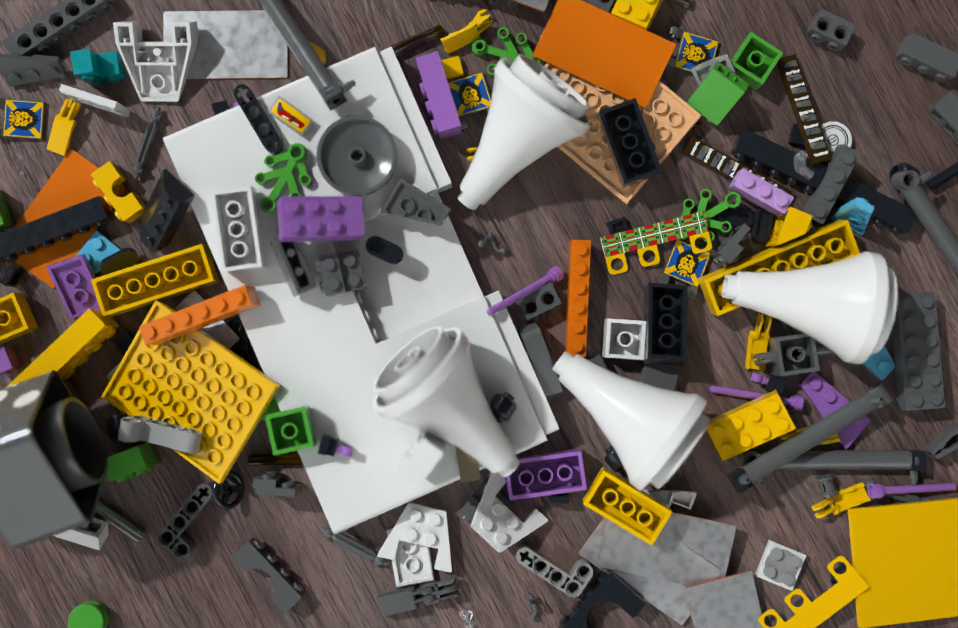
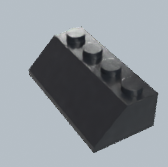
[139,169,195,254]

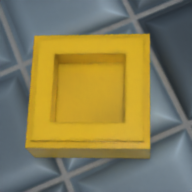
[441,56,464,80]

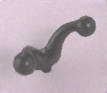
[478,233,507,255]
[525,593,538,621]

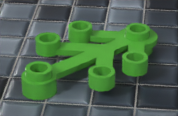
[472,27,544,77]
[255,143,312,213]
[679,189,741,243]

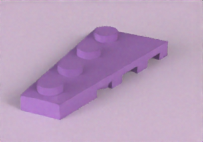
[798,372,871,450]

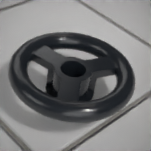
[212,470,245,510]

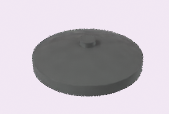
[317,115,397,196]

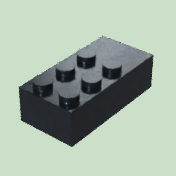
[597,98,662,188]
[643,282,687,366]

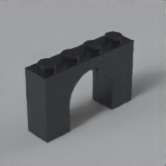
[559,569,646,628]

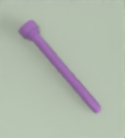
[487,266,564,316]
[710,385,804,411]
[867,483,957,499]

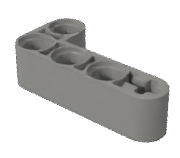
[118,416,203,453]
[516,544,593,597]

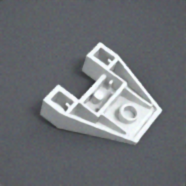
[113,21,199,102]

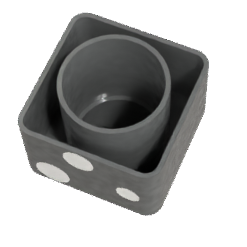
[0,370,108,549]

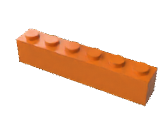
[565,239,591,357]
[139,285,261,345]

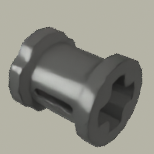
[816,474,838,498]

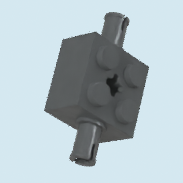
[753,333,834,376]

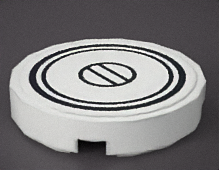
[821,121,852,155]

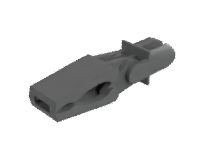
[923,421,958,459]
[377,577,461,617]

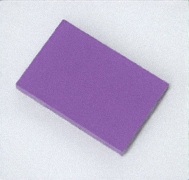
[46,253,100,319]

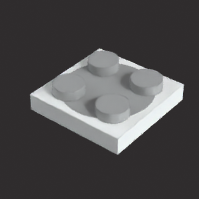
[755,540,806,591]

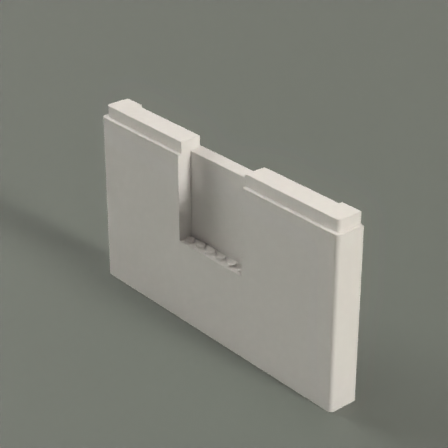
[163,46,559,534]

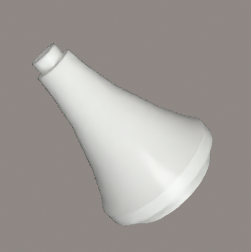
[457,54,592,210]
[722,252,897,364]
[373,326,520,477]
[552,351,711,491]

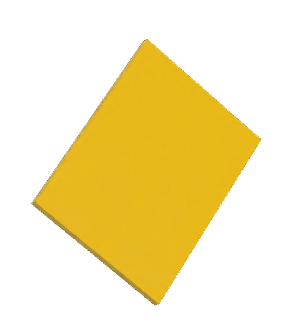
[101,300,281,484]
[848,497,958,628]

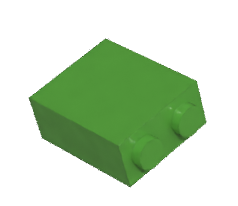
[687,62,749,125]

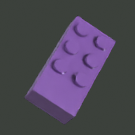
[416,51,462,140]
[277,196,365,242]
[506,448,587,500]

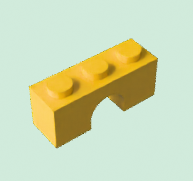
[91,161,146,223]

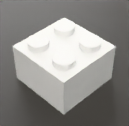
[602,318,646,360]

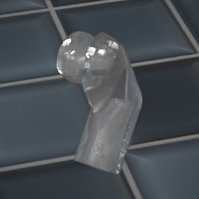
[793,151,815,180]
[459,608,477,628]

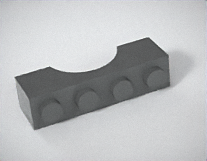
[802,144,861,224]
[232,537,305,614]

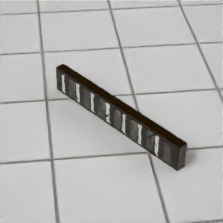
[777,54,832,166]
[682,136,793,195]

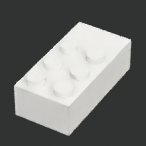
[210,186,267,272]
[397,432,446,488]

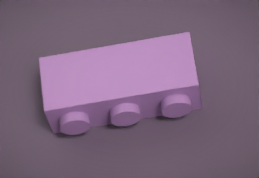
[728,168,794,217]

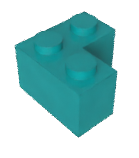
[70,49,126,86]

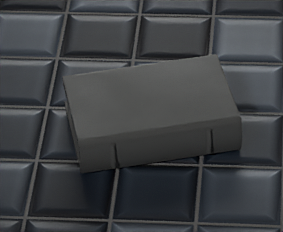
[639,361,680,391]

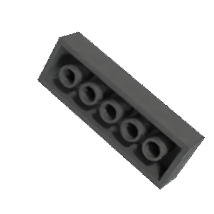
[890,291,945,411]

